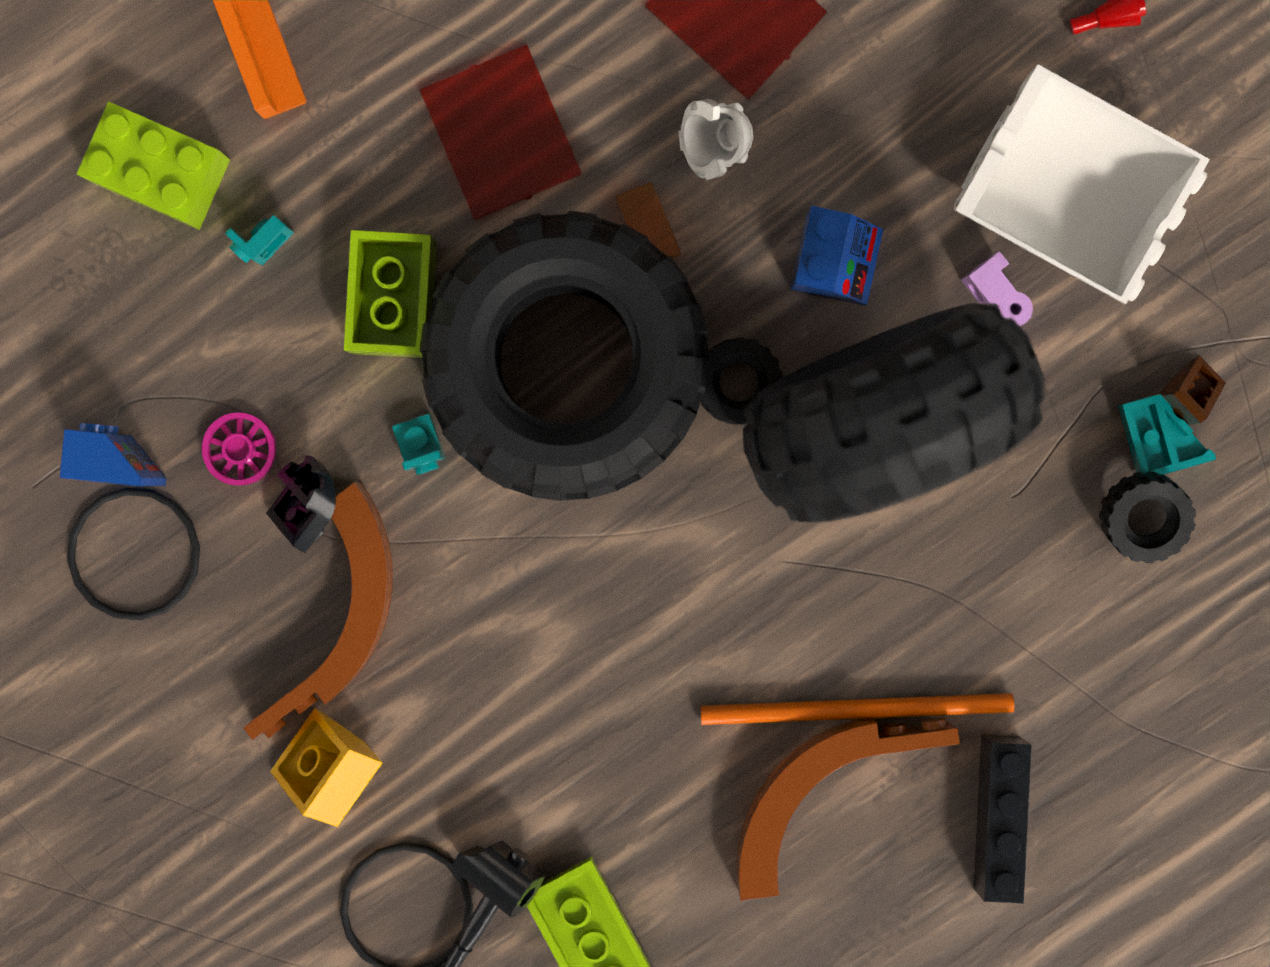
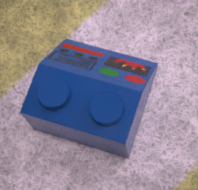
[790,206,883,306]
[60,423,166,486]

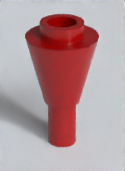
[1069,0,1146,35]

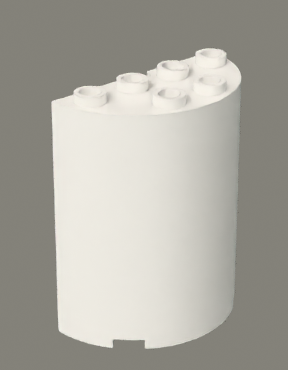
[953,64,1210,304]

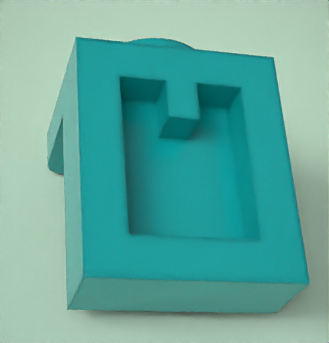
[225,215,295,266]
[392,414,446,475]

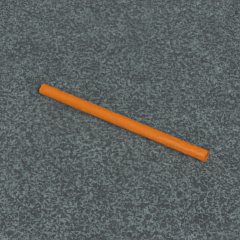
[700,693,1014,725]

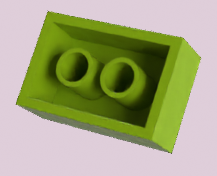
[76,101,231,230]
[344,230,437,358]

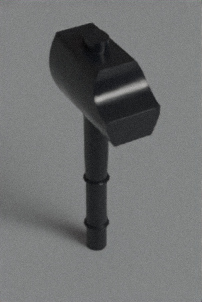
[442,840,545,967]

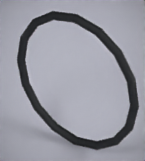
[67,488,200,621]
[340,842,473,967]

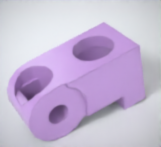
[961,251,1033,326]

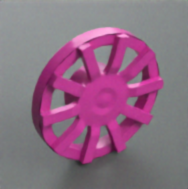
[202,413,277,486]

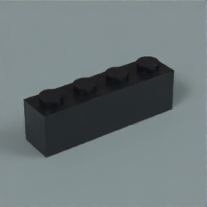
[974,735,1032,904]

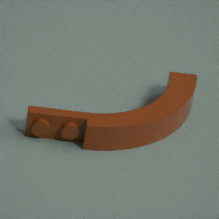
[243,482,393,740]
[736,718,960,901]

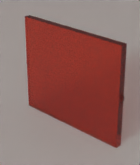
[645,0,827,101]
[420,44,582,220]

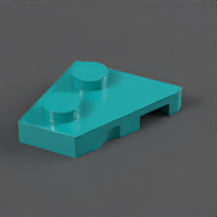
[1117,394,1217,476]

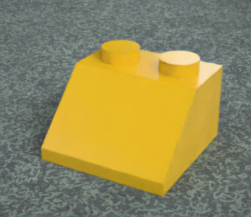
[270,708,382,827]

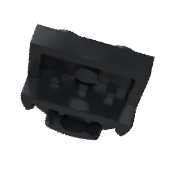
[266,455,336,553]

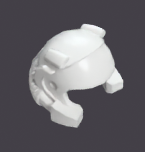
[678,99,754,180]

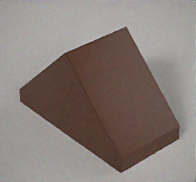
[1156,355,1226,424]

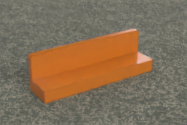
[213,0,307,119]

